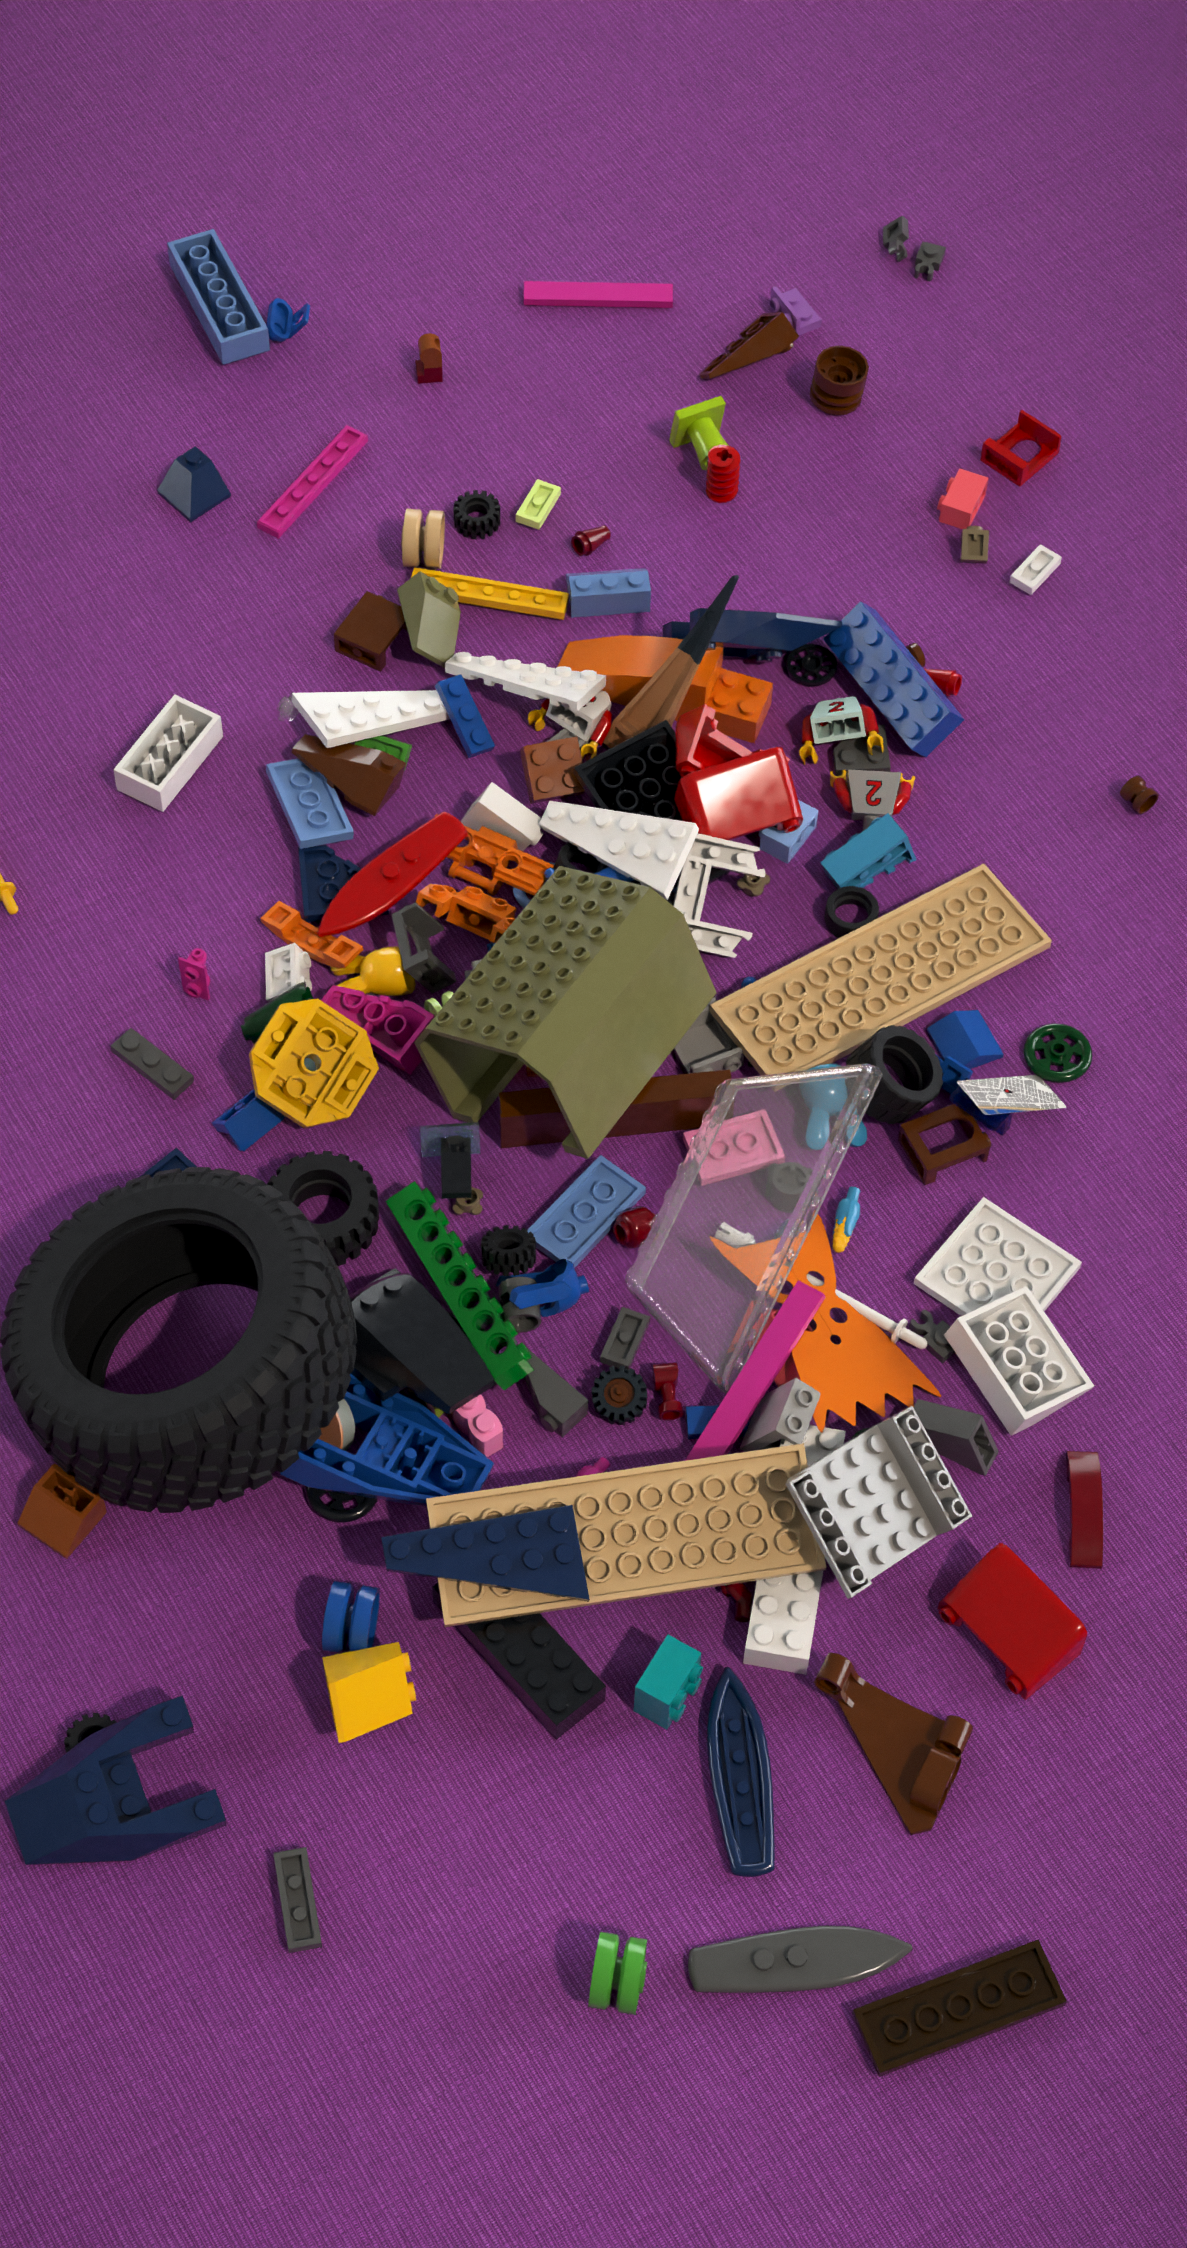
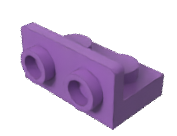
[769,287,822,335]

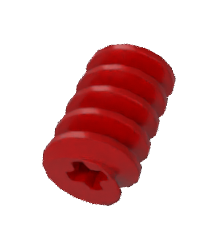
[706,445,741,503]

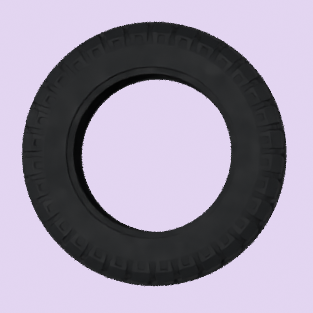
[0,1167,357,1513]

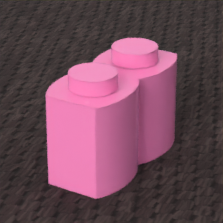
[452,1394,503,1457]

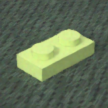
[516,479,561,530]

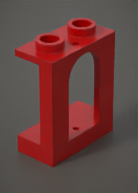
[980,410,1062,487]

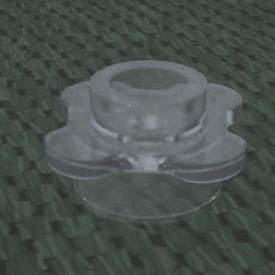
[277,692,299,722]

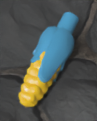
[832,1187,860,1253]

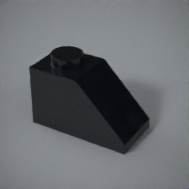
[441,1135,472,1199]

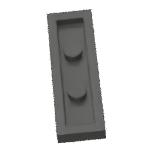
[111,1028,194,1100]
[273,1847,322,1953]

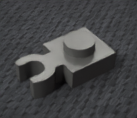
[914,241,946,282]
[909,1310,955,1363]

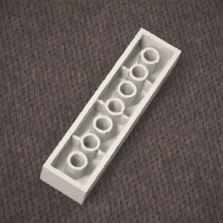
[743,1425,846,1675]

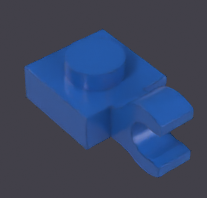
[936,1055,973,1097]

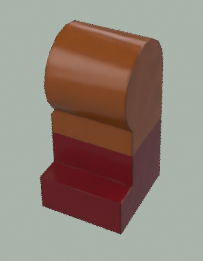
[415,333,443,384]

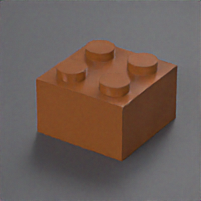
[520,736,586,804]

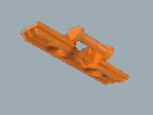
[435,814,554,896]

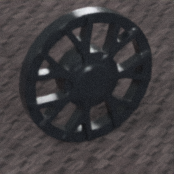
[786,644,837,686]

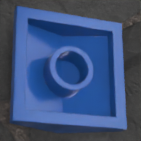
[926,1010,1004,1069]

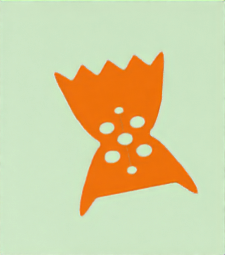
[710,1211,941,1432]

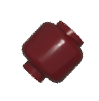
[613,1206,659,1249]

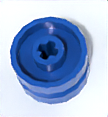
[322,1581,380,1653]

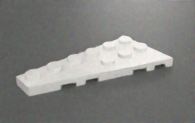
[445,652,606,712]
[292,690,450,748]
[539,801,699,900]

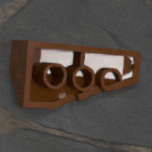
[699,312,799,379]
[291,734,406,816]

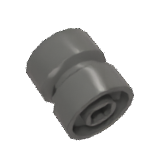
[499,1277,541,1333]

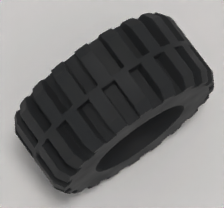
[267,1151,379,1266]

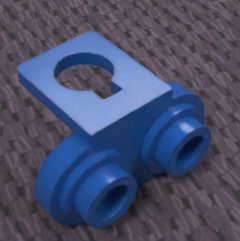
[266,298,310,342]

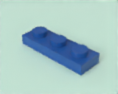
[435,674,495,758]

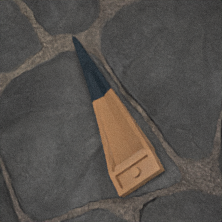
[603,575,739,749]

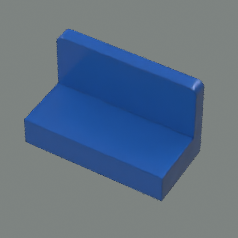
[212,1089,285,1151]

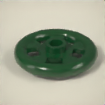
[1023,1023,1092,1083]

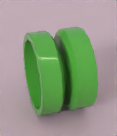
[588,1931,648,2015]

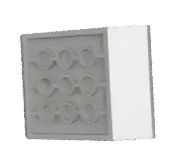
[786,1406,972,1599]

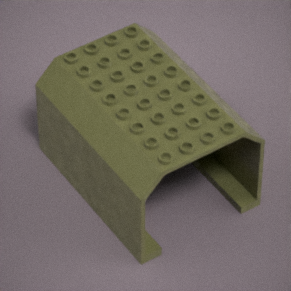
[414,866,716,1159]

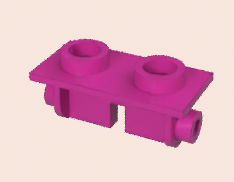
[178,948,210,1001]

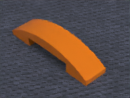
[260,901,364,968]

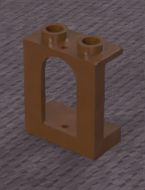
[898,1100,991,1185]

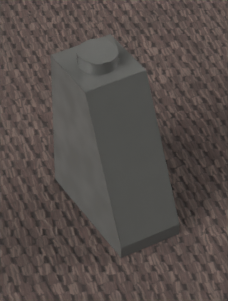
[913,1399,999,1476]

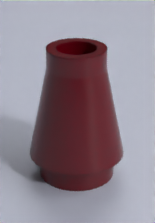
[571,525,611,556]

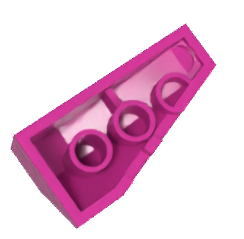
[321,985,435,1075]

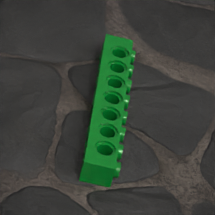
[386,1181,534,1391]

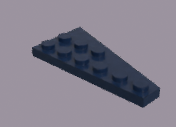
[381,1505,590,1602]

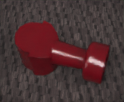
[652,1362,683,1421]

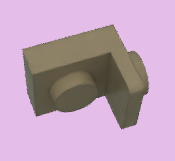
[960,526,989,564]

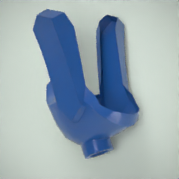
[496,1259,589,1317]

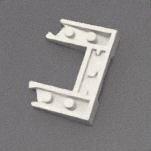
[673,833,766,958]

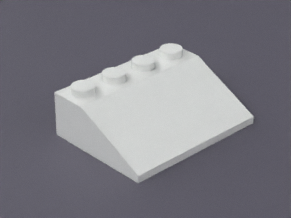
[944,1286,1094,1436]

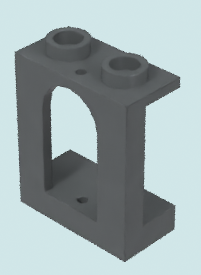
[392,902,457,994]

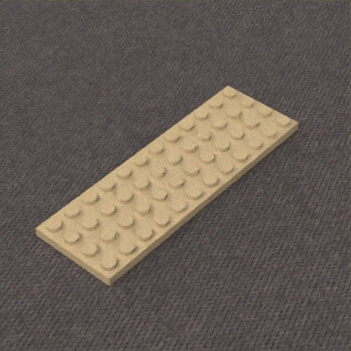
[709,864,1052,1093]
[426,1443,826,1627]

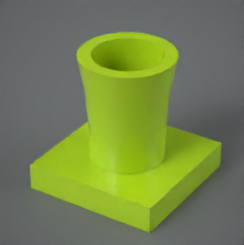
[669,395,729,470]

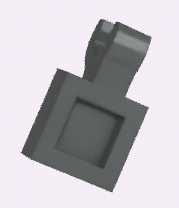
[883,216,909,262]

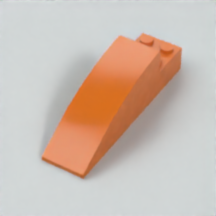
[557,635,773,744]

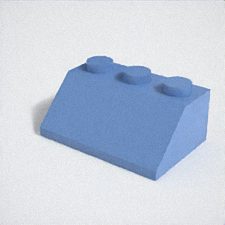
[566,568,651,618]

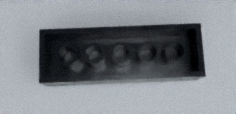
[432,1583,606,1740]

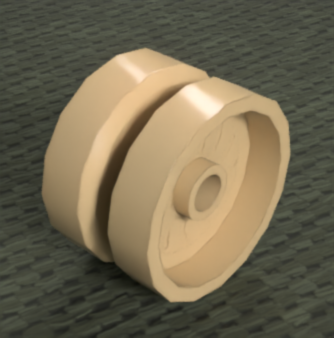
[401,508,445,569]

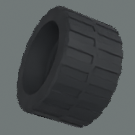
[844,1025,943,1124]

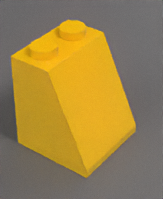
[322,1642,416,1743]

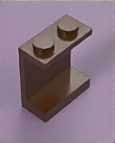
[334,591,408,672]

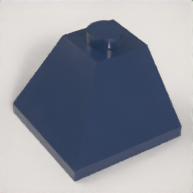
[157,446,231,523]

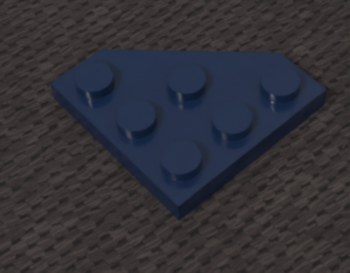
[298,845,389,922]

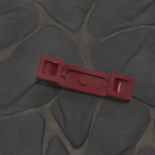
[1066,1451,1103,1569]

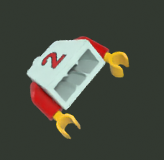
[799,696,884,765]

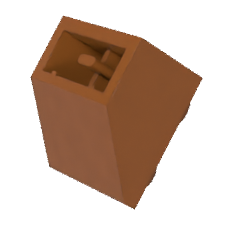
[17,1463,107,1559]

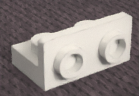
[265,943,312,1002]

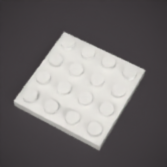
[914,1197,1082,1316]

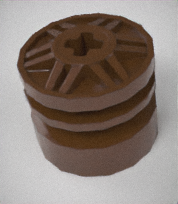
[809,345,869,415]

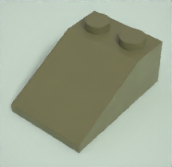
[397,571,461,668]

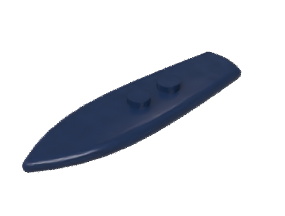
[707,1667,775,1877]

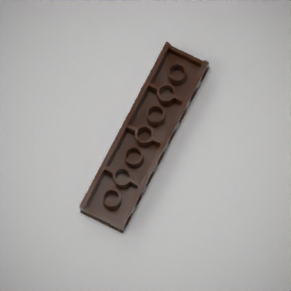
[499,1069,736,1148]

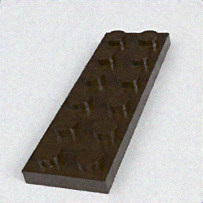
[852,1939,1067,2077]

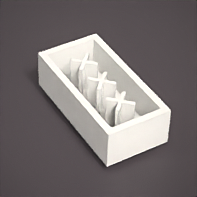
[114,694,223,812]

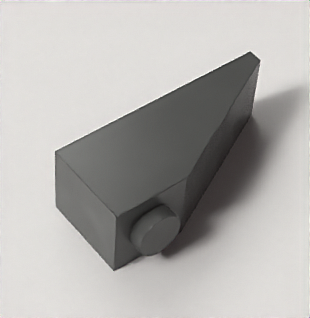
[524,1348,588,1438]

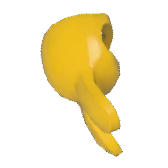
[330,946,416,996]

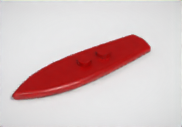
[317,811,468,937]

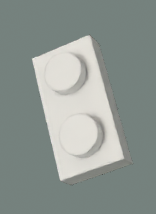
[1009,544,1062,595]

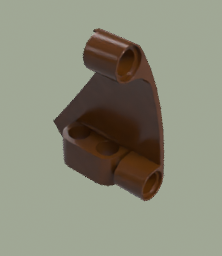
[814,1653,973,1835]

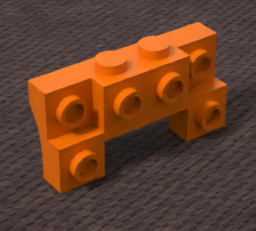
[416,883,517,943]

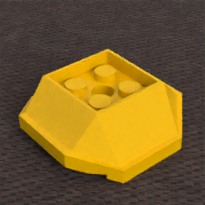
[249,998,379,1129]

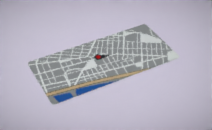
[957,1075,1066,1115]

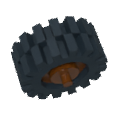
[591,1366,648,1425]

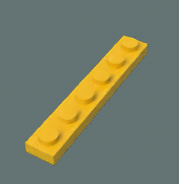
[411,567,569,620]

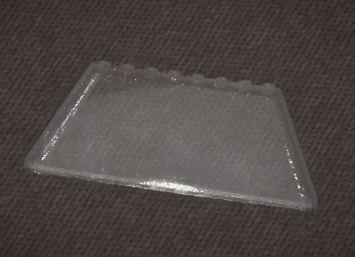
[625,1063,883,1393]

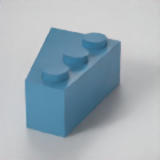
[820,813,917,889]

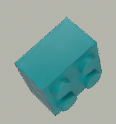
[633,1634,703,1730]

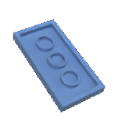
[266,759,354,849]
[528,1155,646,1268]

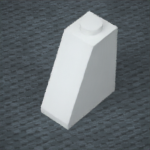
[461,782,543,851]

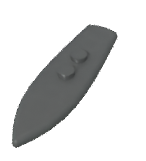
[688,1925,913,1993]

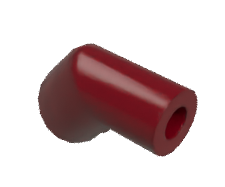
[720,1583,752,1622]

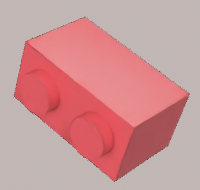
[937,468,989,529]

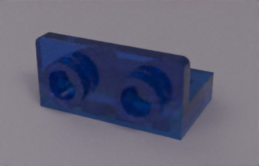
[950,1078,1013,1136]

